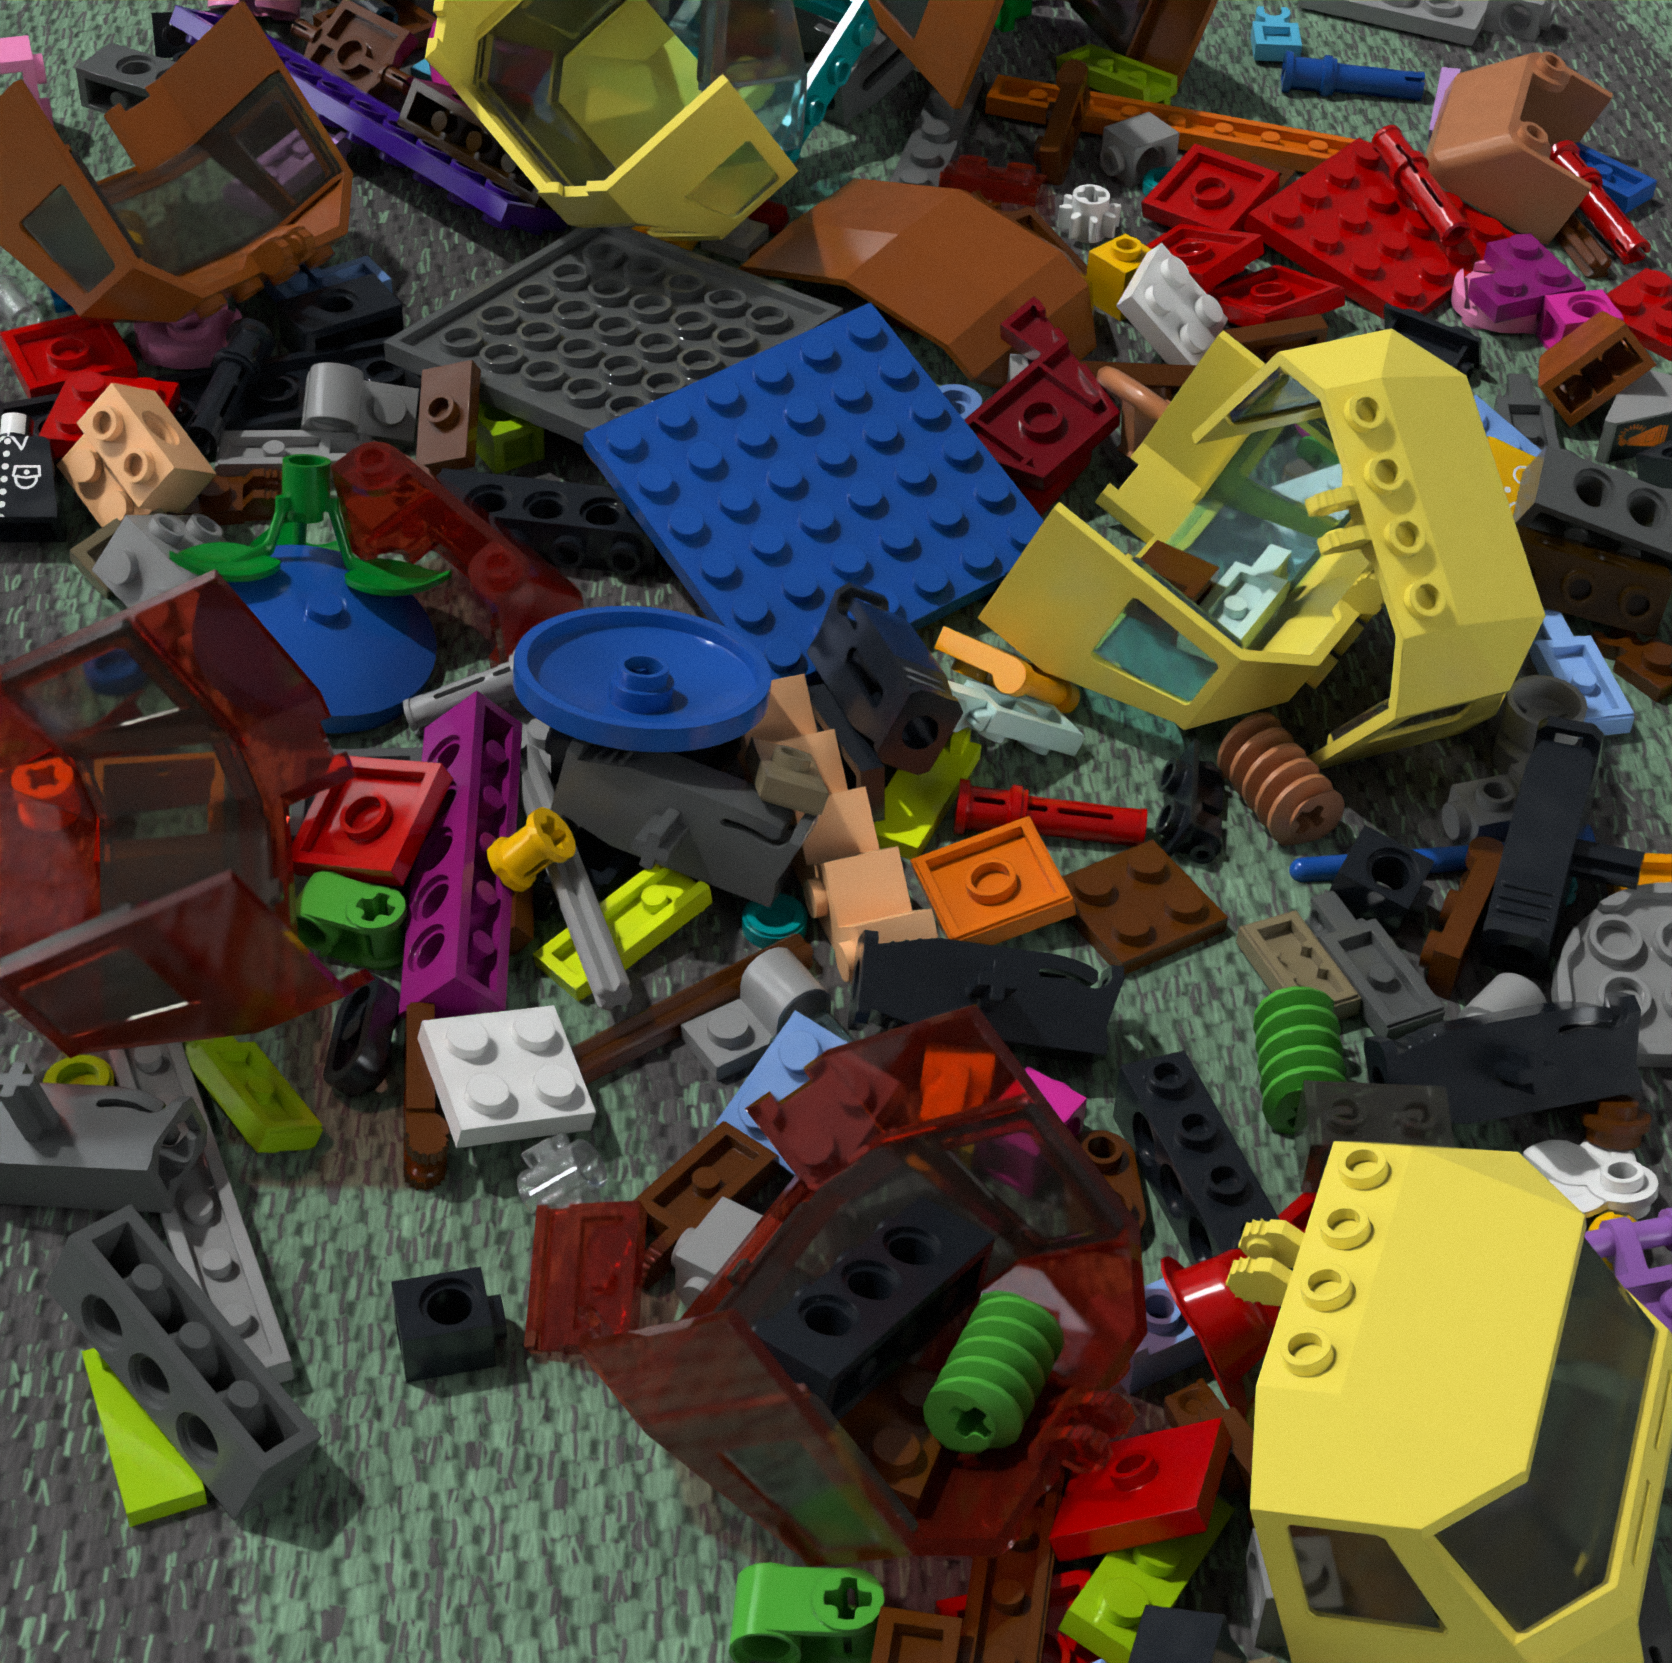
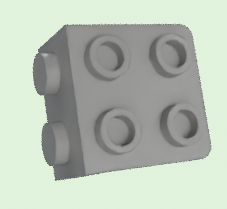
[92,513,228,647]

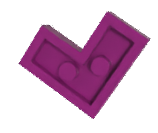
[1467,233,1586,323]

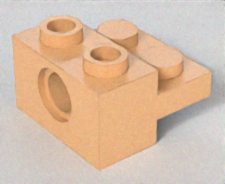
[56,383,217,527]

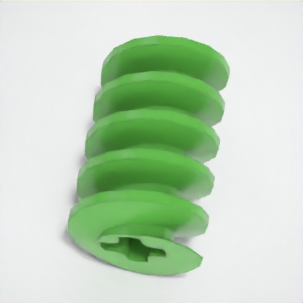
[1253,986,1352,1138]
[923,1290,1065,1454]

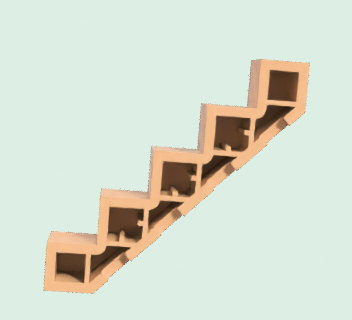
[737,674,938,985]

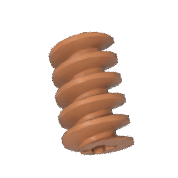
[1217,712,1345,846]

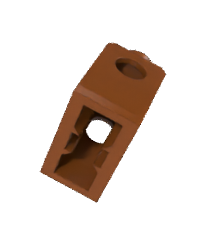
[1538,311,1657,428]

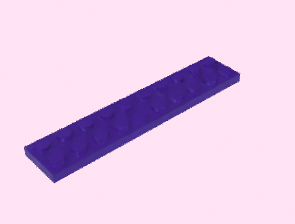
[170,5,568,236]

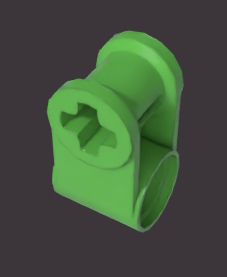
[279,870,407,971]
[729,1562,885,1663]

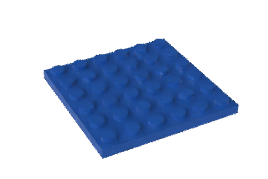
[583,302,1044,685]

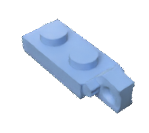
[1529,609,1635,739]

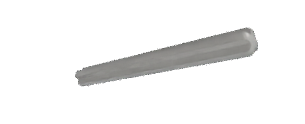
[518,745,632,1011]

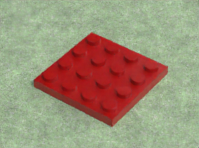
[1243,137,1516,319]

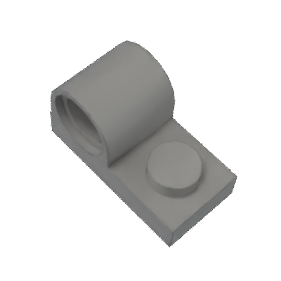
[301,362,419,446]
[681,947,832,1081]

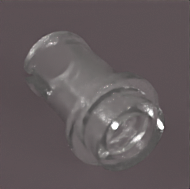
[0,274,43,329]

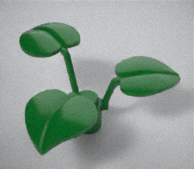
[169,454,453,596]

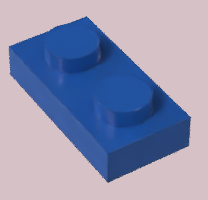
[1576,142,1657,214]

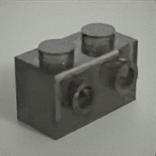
[1294,1080,1455,1193]

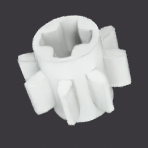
[1057,184,1121,243]

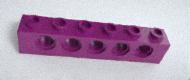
[398,690,523,1019]

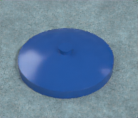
[191,545,437,733]
[513,606,772,752]

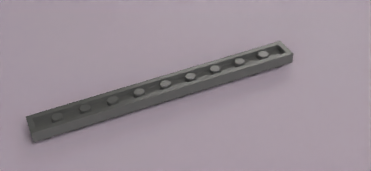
[833,79,984,321]

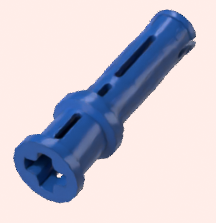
[1280,50,1425,101]

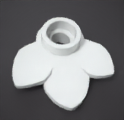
[1523,1139,1659,1220]

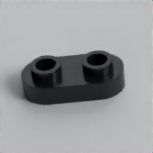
[323,974,401,1097]

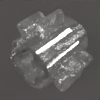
[517,1132,607,1227]

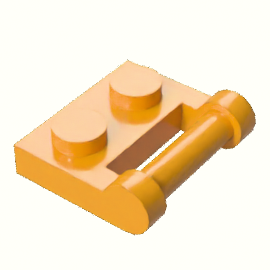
[934,626,1080,713]

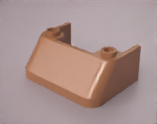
[1425,51,1613,244]

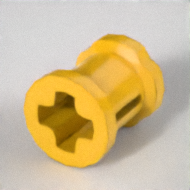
[487,807,576,892]

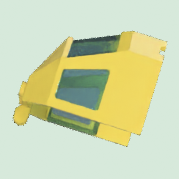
[978,330,1385,730]

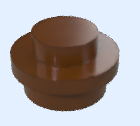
[1579,1095,1651,1150]

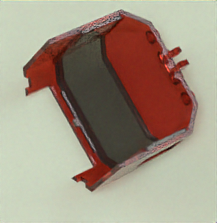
[0,569,375,1059]
[578,1004,1148,1567]

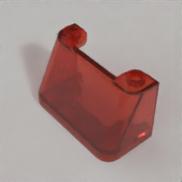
[330,441,584,669]

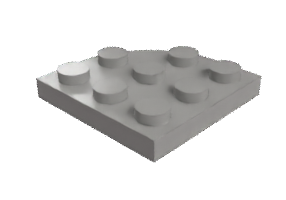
[1551,882,1672,1068]

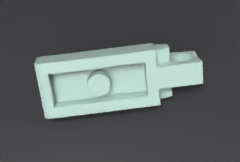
[1180,544,1292,653]
[948,680,1085,756]

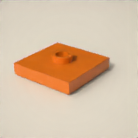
[910,816,1077,945]

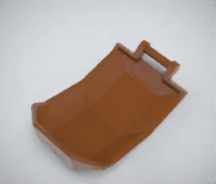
[738,178,1097,389]

